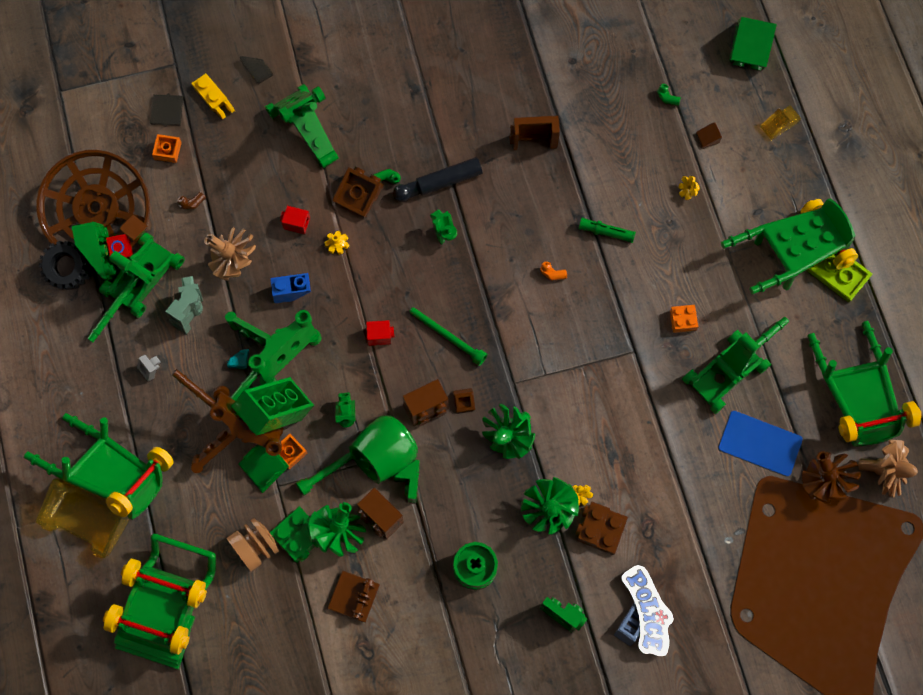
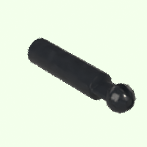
[393,157,483,202]

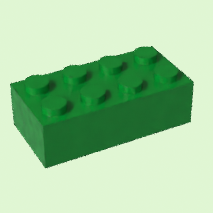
[231,377,314,436]

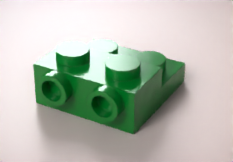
[270,506,318,563]
[540,597,587,633]

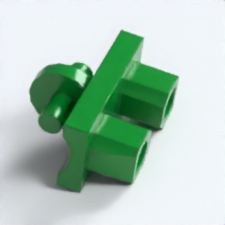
[430,210,457,245]
[335,392,356,427]

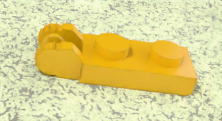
[191,73,235,120]

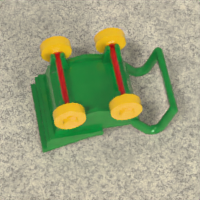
[103,533,216,670]

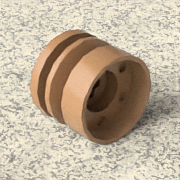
[226,518,279,572]

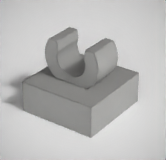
[137,355,161,381]

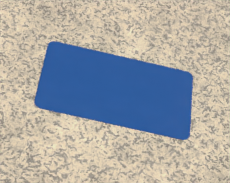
[719,411,803,476]

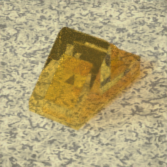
[761,105,802,140]

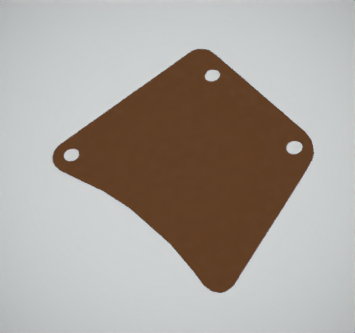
[731,476,923,695]

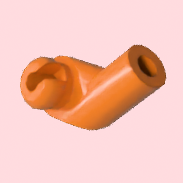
[540,262,567,280]

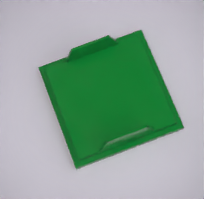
[238,444,289,493]

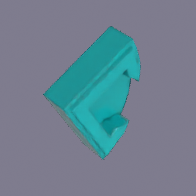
[227,349,250,369]

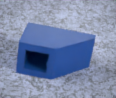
[270,273,311,304]

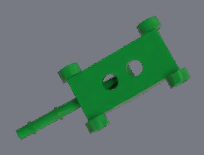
[265,84,339,168]
[87,232,185,343]
[225,310,322,401]
[682,317,789,415]

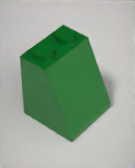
[730,17,777,71]

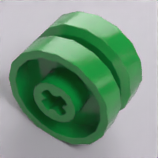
[453,542,498,590]

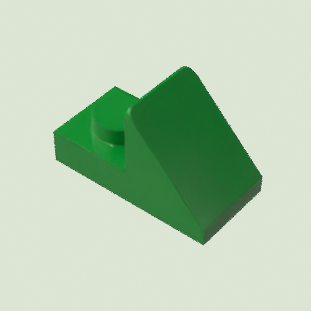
[394,460,420,503]

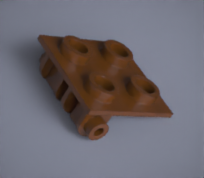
[328,570,380,623]

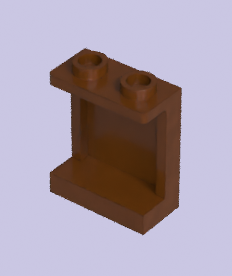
[509,116,560,150]

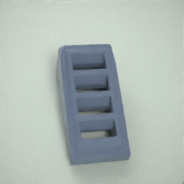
[614,602,640,646]

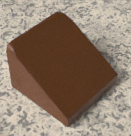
[696,122,722,148]
[119,215,148,241]
[453,388,475,413]

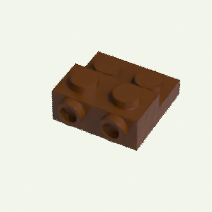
[332,166,384,217]
[575,501,628,555]

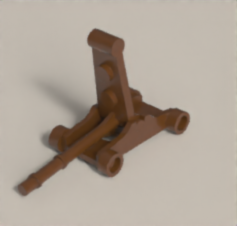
[172,369,283,473]

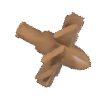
[204,227,256,281]
[858,440,918,498]

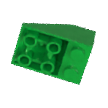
[71,222,116,281]

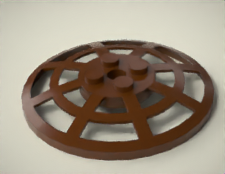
[36,150,150,258]

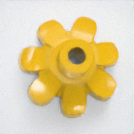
[679,176,700,200]
[325,231,349,255]
[572,485,593,506]

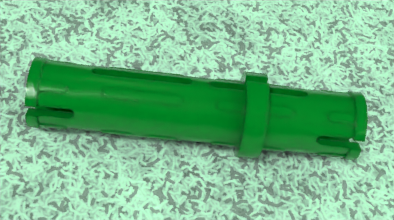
[579,217,636,243]

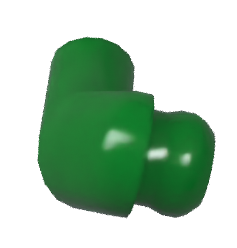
[657,84,681,106]
[373,169,401,184]

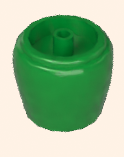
[349,415,418,484]

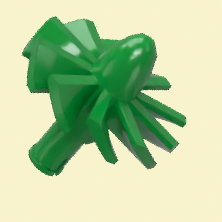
[482,404,535,459]
[521,477,579,534]
[307,502,366,556]

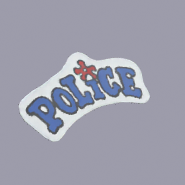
[622,565,674,656]

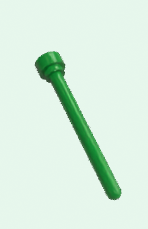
[409,307,488,366]
[296,452,353,496]

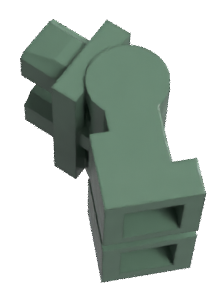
[165,276,203,335]

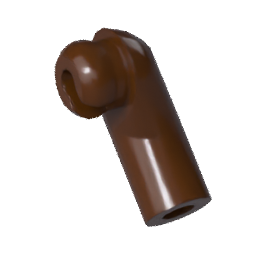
[177,192,206,209]

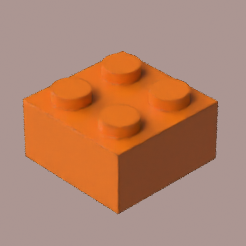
[152,134,182,163]
[670,305,698,333]
[279,434,308,470]

